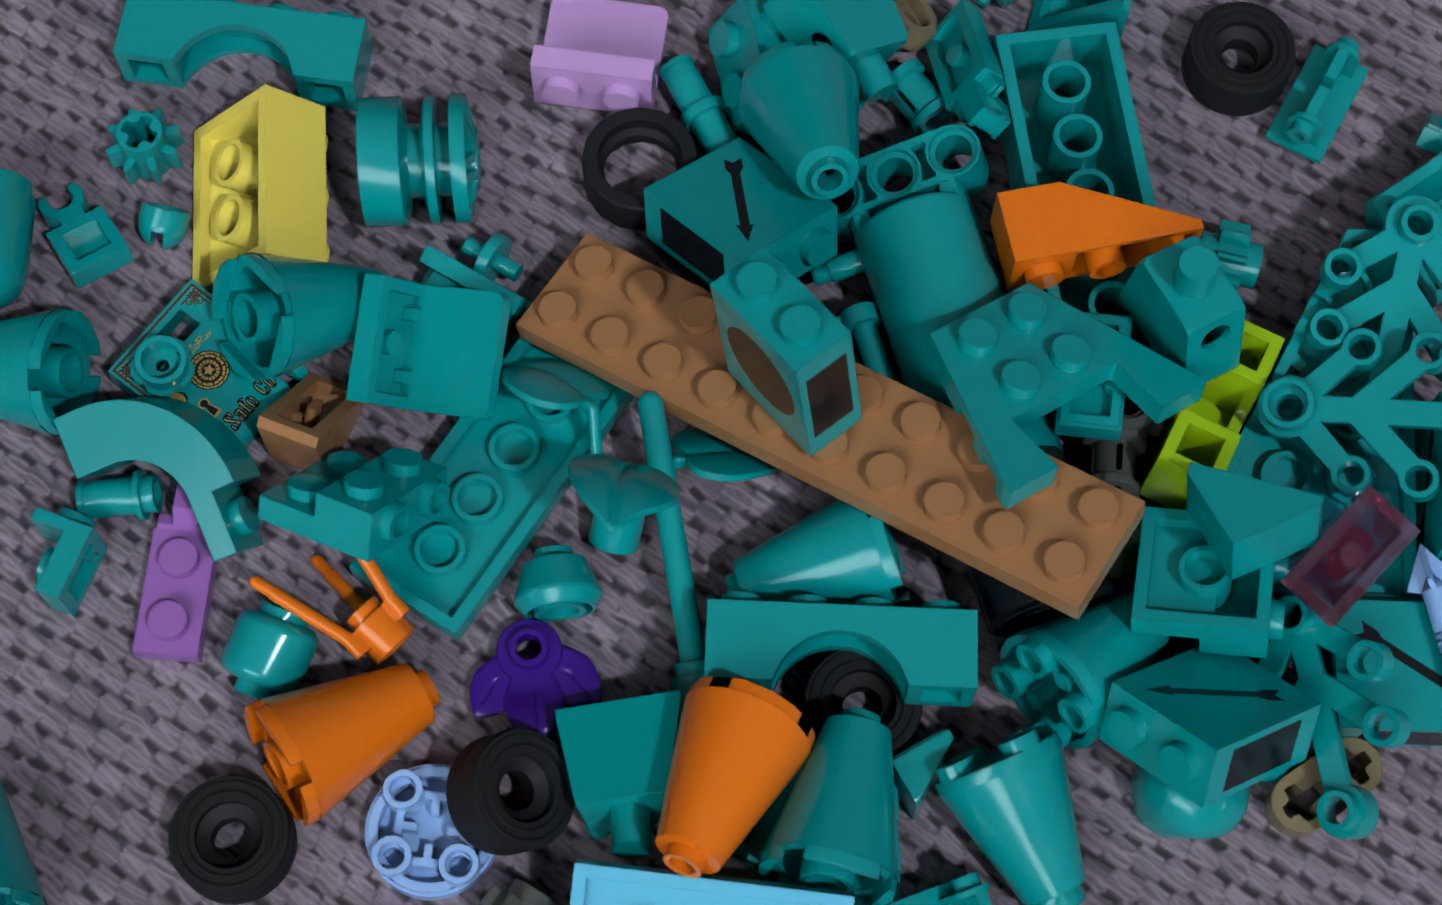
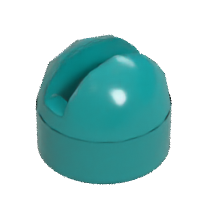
[138,201,191,250]

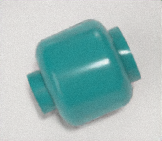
[221,599,319,699]

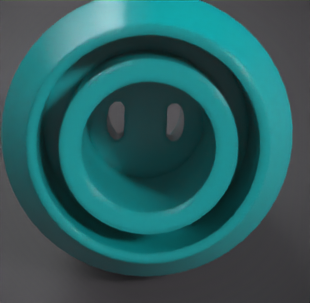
[514,545,603,623]

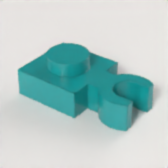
[38,183,134,289]

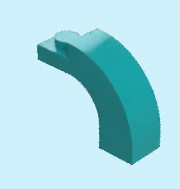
[53,396,264,562]

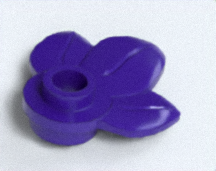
[470,619,602,738]

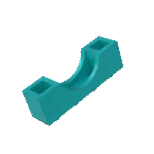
[113,0,373,110]
[704,591,978,707]

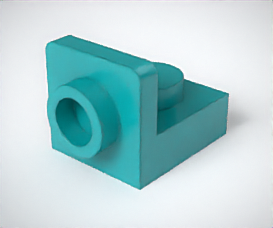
[30,507,108,617]

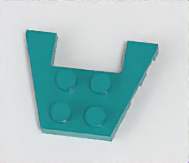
[926,283,1206,509]

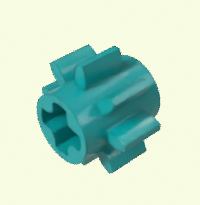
[105,108,185,185]
[1200,219,1264,290]

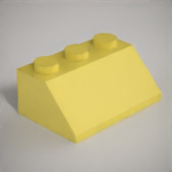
[192,84,330,294]

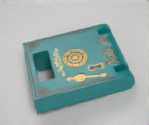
[107,279,310,449]

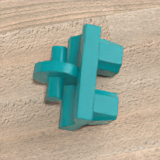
[419,232,533,335]

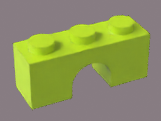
[1140,320,1285,510]

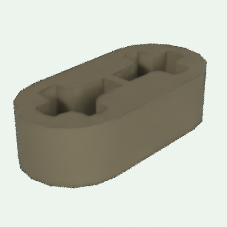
[1264,737,1383,837]

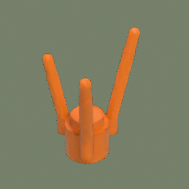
[249,554,417,665]

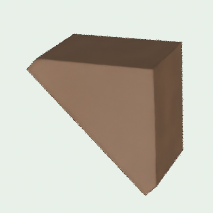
[257,372,365,470]

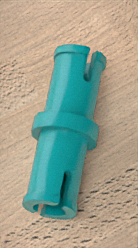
[658,54,737,155]

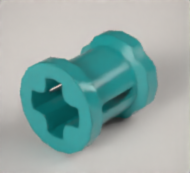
[882,58,953,137]

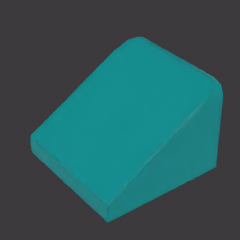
[893,729,954,819]

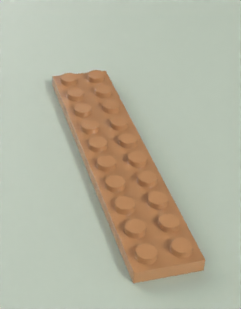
[516,233,1145,620]

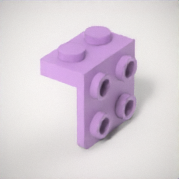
[530,0,668,112]

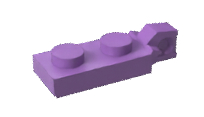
[132,483,218,663]

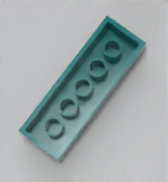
[993,21,1156,351]

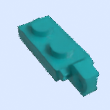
[925,0,1011,140]

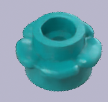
[130,335,195,397]

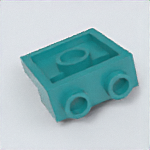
[258,447,450,562]
[1131,506,1289,659]

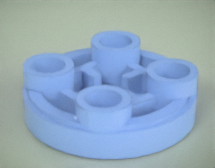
[365,764,496,900]

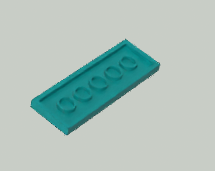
[349,338,635,642]

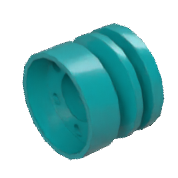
[356,93,481,228]

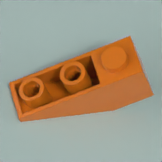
[990,182,1204,290]

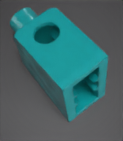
[763,0,908,103]
[1119,236,1246,382]
[555,690,684,859]

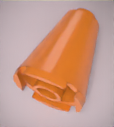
[244,663,440,826]
[655,676,816,878]

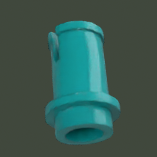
[75,469,163,521]

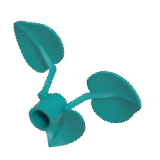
[500,358,779,555]

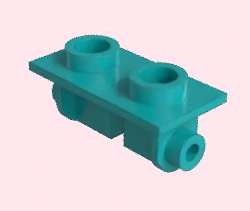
[1265,37,1369,164]

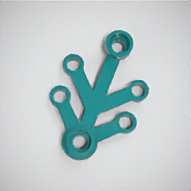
[1305,195,1442,436]
[1257,328,1442,503]
[1258,584,1411,840]

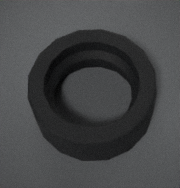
[581,107,698,231]

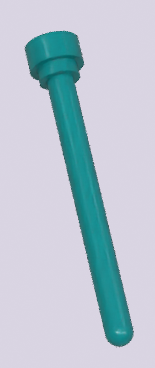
[637,391,705,699]

